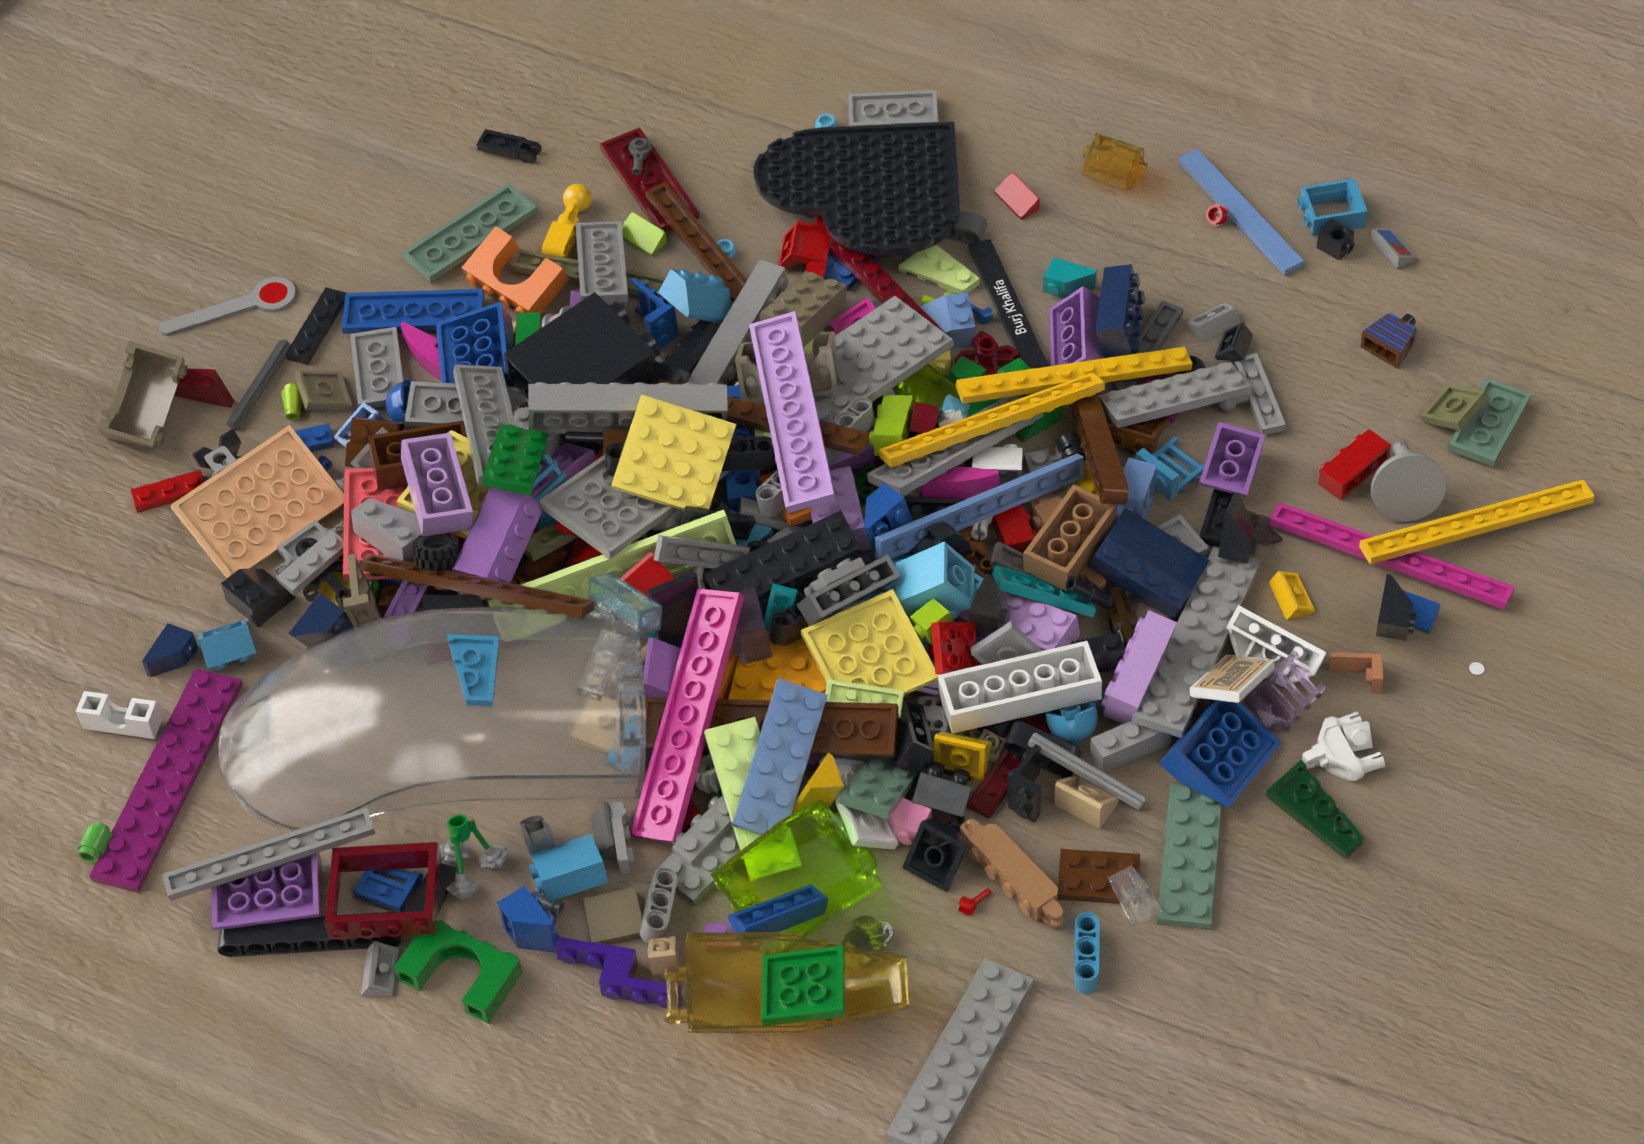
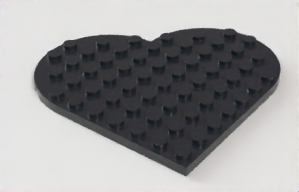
[753,122,960,257]

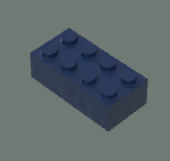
[1095,264,1145,358]

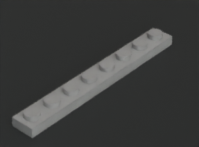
[162,807,375,901]

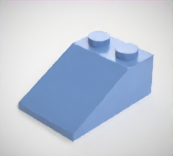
[920,292,975,348]

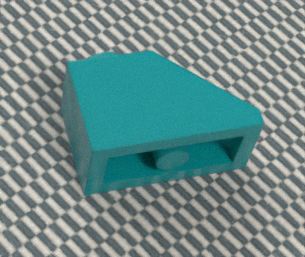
[1043,257,1097,298]

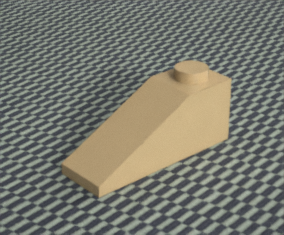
[648,936,679,979]

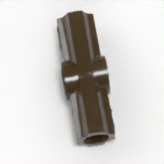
[1107,587,1138,649]

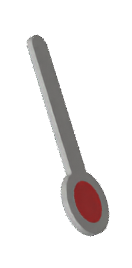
[159,277,296,336]

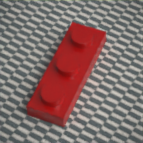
[131,470,204,513]

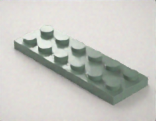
[402,183,538,283]
[1157,784,1221,930]

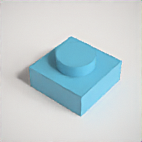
[939,394,970,419]

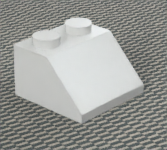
[972,444,1023,482]

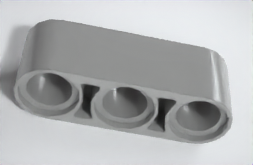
[640,867,678,944]

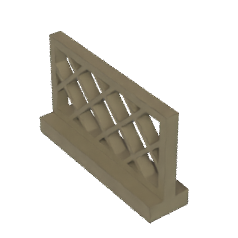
[343,554,395,660]

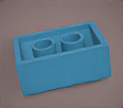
[658,268,732,324]

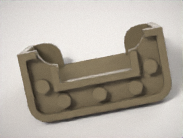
[735,331,837,404]
[97,341,188,449]

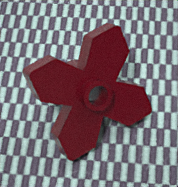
[954,331,1018,376]

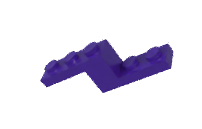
[554,937,683,1008]

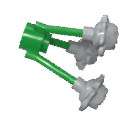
[439,814,509,899]

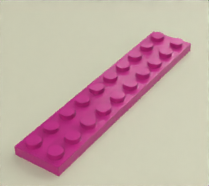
[630,588,745,843]

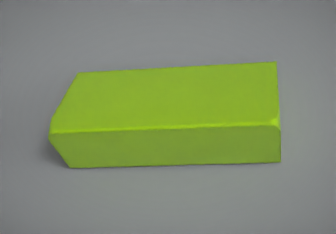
[622,212,667,257]

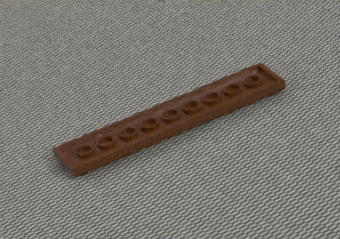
[639,697,899,757]

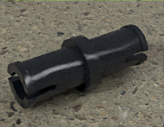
[1065,576,1114,609]

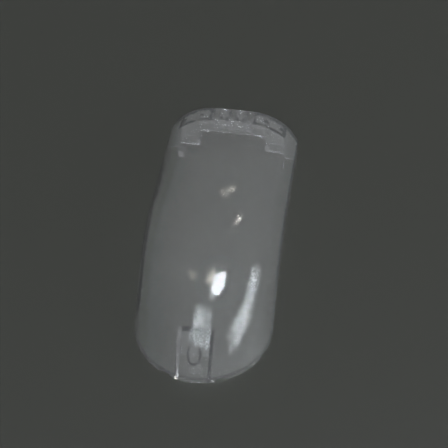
[218,606,646,832]

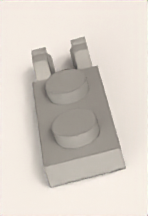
[610,801,634,875]

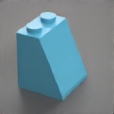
[895,542,974,616]

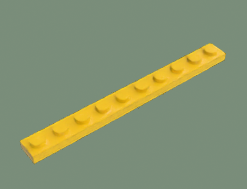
[956,347,1192,404]
[879,373,1105,467]
[1359,479,1595,564]

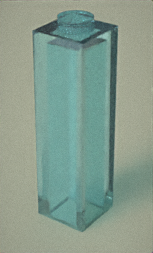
[588,572,662,634]

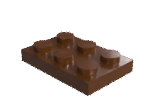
[1058,849,1140,905]

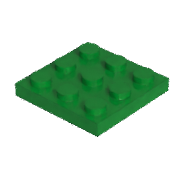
[761,945,845,1026]

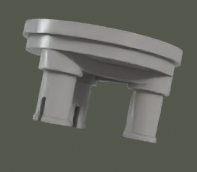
[1371,441,1446,522]

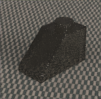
[968,574,1010,633]

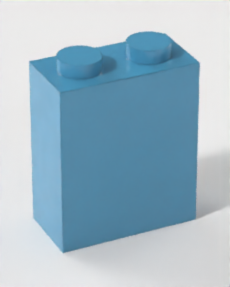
[529,834,609,902]

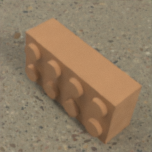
[1023,484,1117,591]

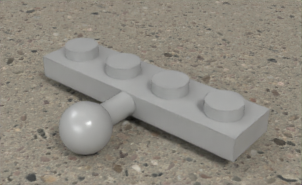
[1218,353,1286,435]
[653,535,750,589]

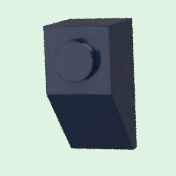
[142,623,198,677]

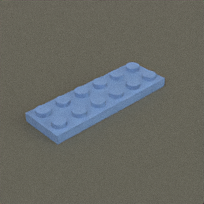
[731,678,828,843]

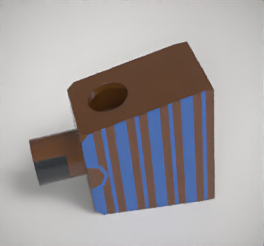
[1360,313,1417,369]

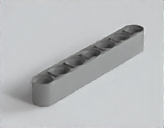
[756,398,874,517]

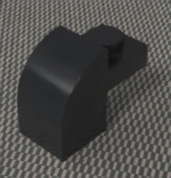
[910,522,972,557]

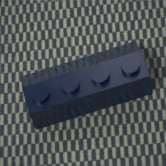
[288,593,359,651]

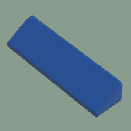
[728,884,828,945]

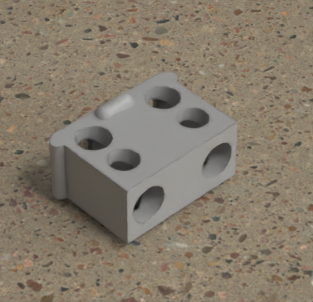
[918,696,950,741]

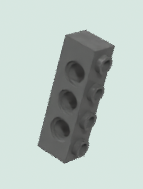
[797,554,900,626]

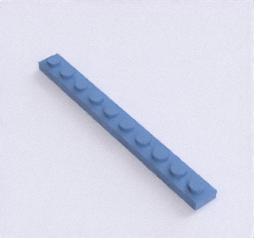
[875,453,1084,559]

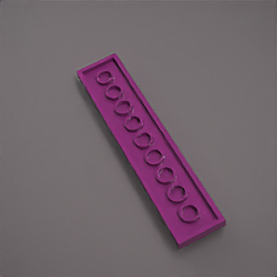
[89,668,243,893]

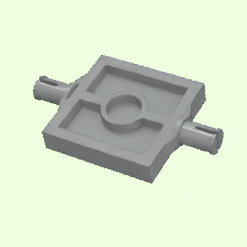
[275,520,344,575]

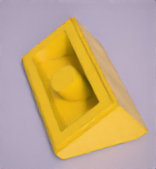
[1269,571,1316,620]

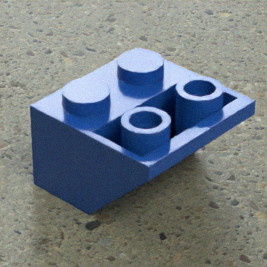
[864,483,913,557]
[497,886,559,953]

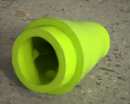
[281,383,303,420]

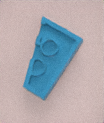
[447,634,500,707]

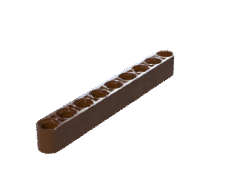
[1069,393,1129,504]

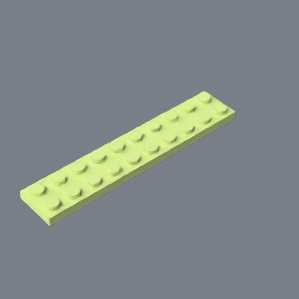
[488,510,736,639]

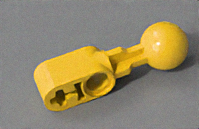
[542,184,592,258]

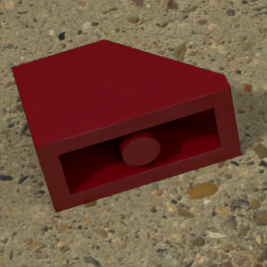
[910,402,939,436]

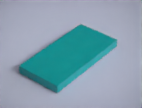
[992,565,1096,617]

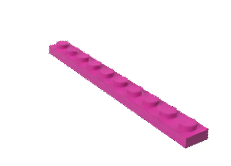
[1269,502,1514,610]

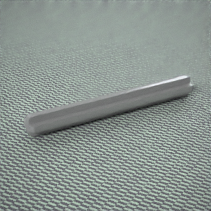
[1028,733,1146,809]

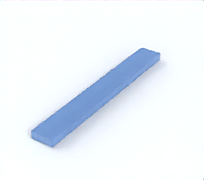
[1178,149,1304,276]

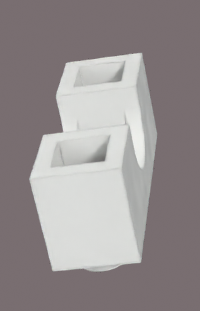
[76,691,163,739]

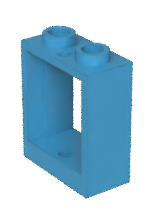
[1297,178,1368,236]

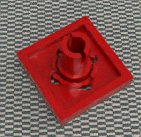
[927,622,978,674]

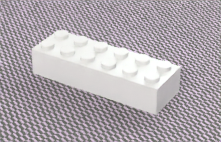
[938,641,1102,734]

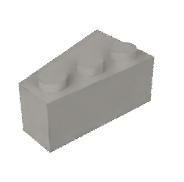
[351,498,422,562]

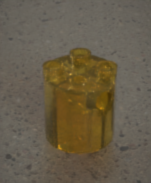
[1081,133,1147,190]

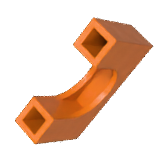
[462,226,569,314]

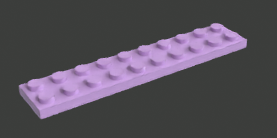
[749,311,836,513]

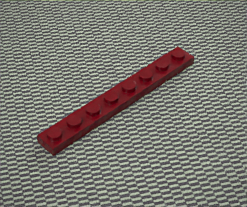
[830,241,954,351]

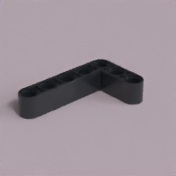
[747,541,831,646]

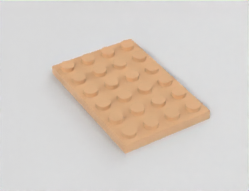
[171,425,344,578]

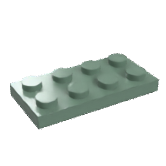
[1448,377,1532,467]
[839,756,922,820]

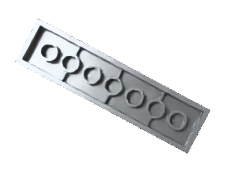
[529,382,728,434]

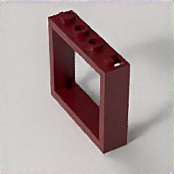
[325,842,442,940]

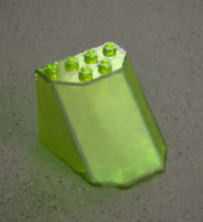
[710,800,882,955]

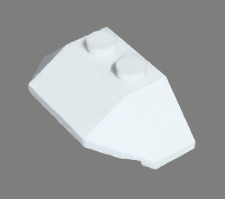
[1226,605,1327,687]

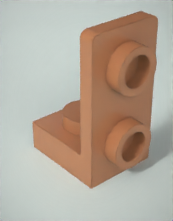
[1328,652,1383,694]

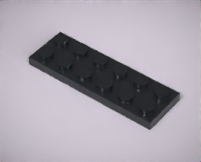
[704,511,862,609]

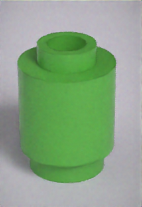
[78,823,113,863]

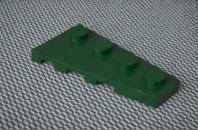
[1266,759,1364,860]

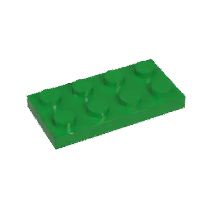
[481,424,549,496]

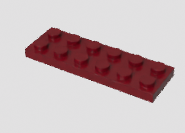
[600,127,700,232]

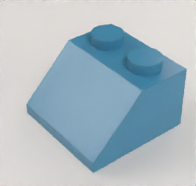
[197,619,256,670]

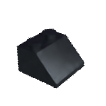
[221,569,295,627]
[1376,574,1417,641]

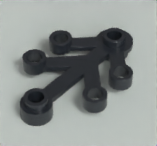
[295,538,351,610]

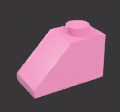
[889,798,932,845]

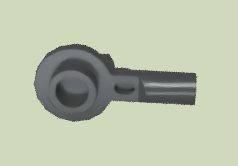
[629,138,651,175]

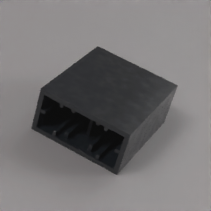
[504,292,660,440]

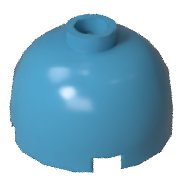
[1046,701,1098,745]

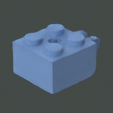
[1116,458,1157,521]

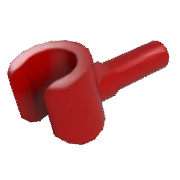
[958,888,991,916]

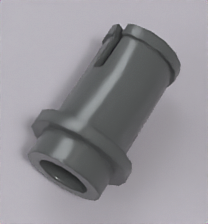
[535,891,565,917]

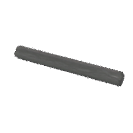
[227,339,291,430]

